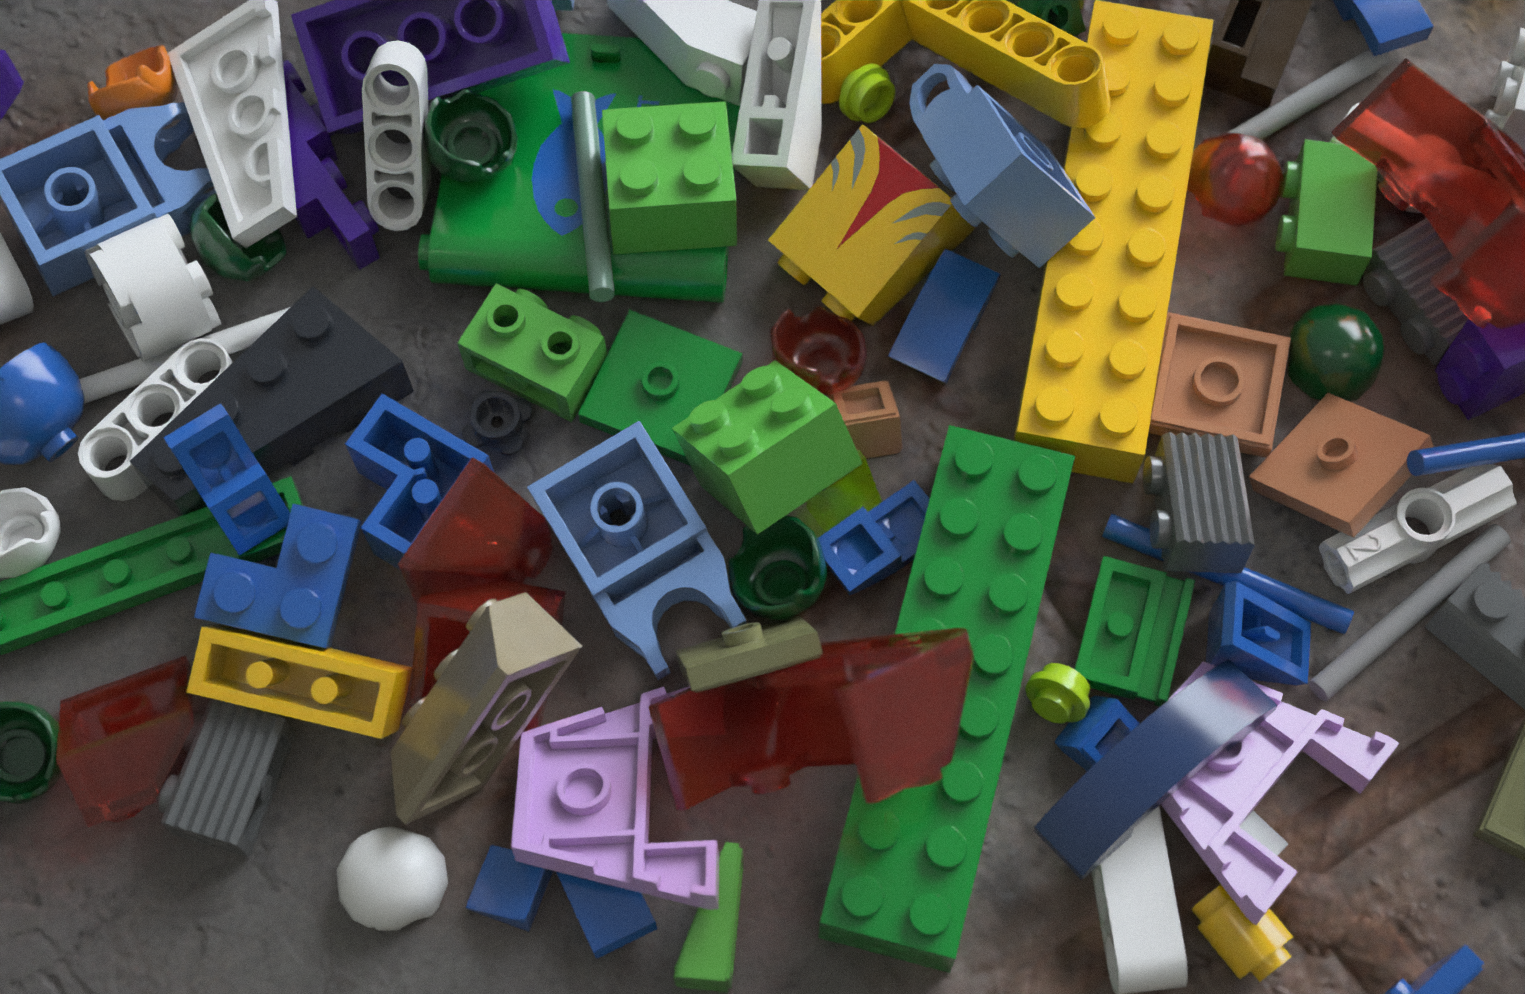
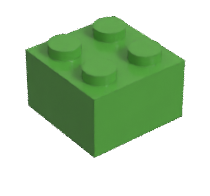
[602,101,737,255]
[672,360,863,534]

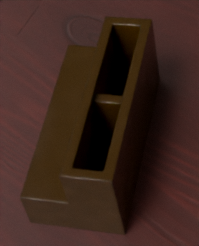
[1203,0,1313,109]

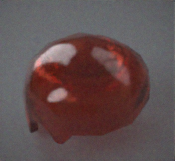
[1187,133,1284,227]
[770,306,867,396]

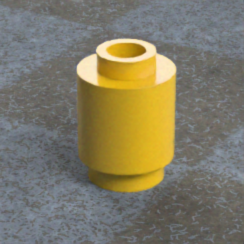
[1191,884,1293,982]

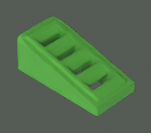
[673,842,744,992]

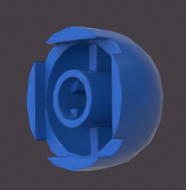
[0,342,85,465]

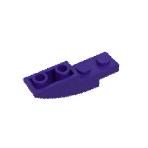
[283,60,380,270]

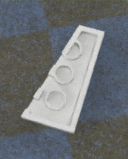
[167,0,297,248]

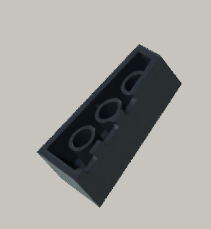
[129,286,414,516]

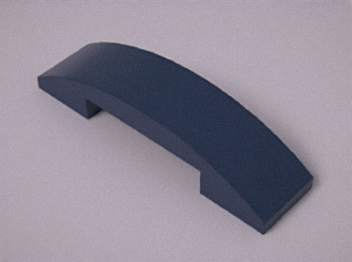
[1034,659,1278,880]

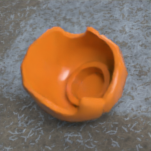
[87,45,178,120]

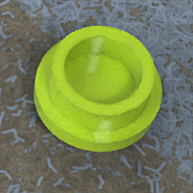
[839,64,895,123]
[1025,663,1090,723]

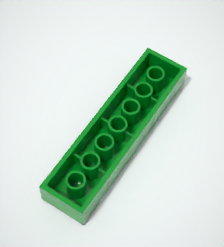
[818,425,1075,973]

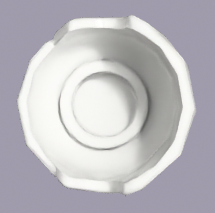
[0,487,61,580]
[337,827,448,931]

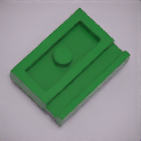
[1074,556,1195,707]

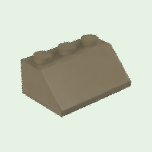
[390,592,582,825]

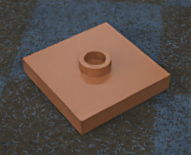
[1148,312,1291,458]
[1249,393,1433,538]

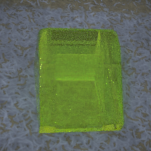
[807,450,882,532]

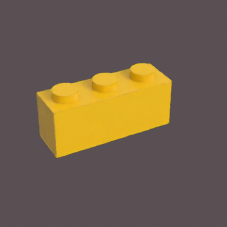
[186,624,413,739]

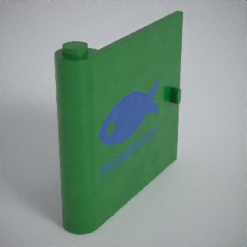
[418,33,740,303]

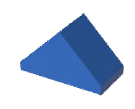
[1205,581,1311,686]

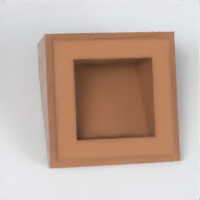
[827,381,902,460]

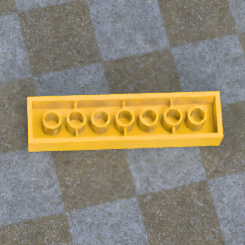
[1013,0,1214,484]

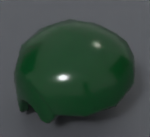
[424,89,518,183]
[189,193,286,282]
[1288,303,1384,401]
[728,515,827,620]
[0,701,69,804]

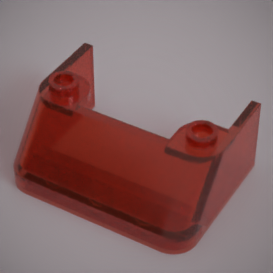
[1331,58,1525,330]
[648,628,974,810]

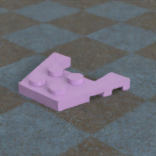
[1161,661,1399,925]
[511,686,722,910]

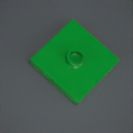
[578,310,743,466]

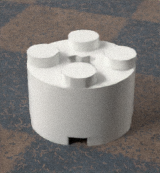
[85,214,221,362]

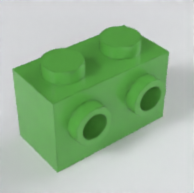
[1276,139,1379,285]
[457,283,607,422]

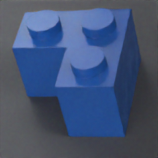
[345,394,498,585]
[194,504,362,648]

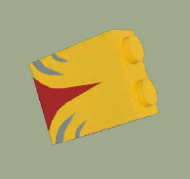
[768,124,976,325]

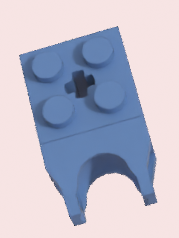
[909,64,1096,268]
[0,102,216,297]
[527,420,747,680]

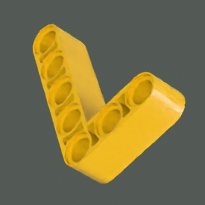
[821,0,1111,128]

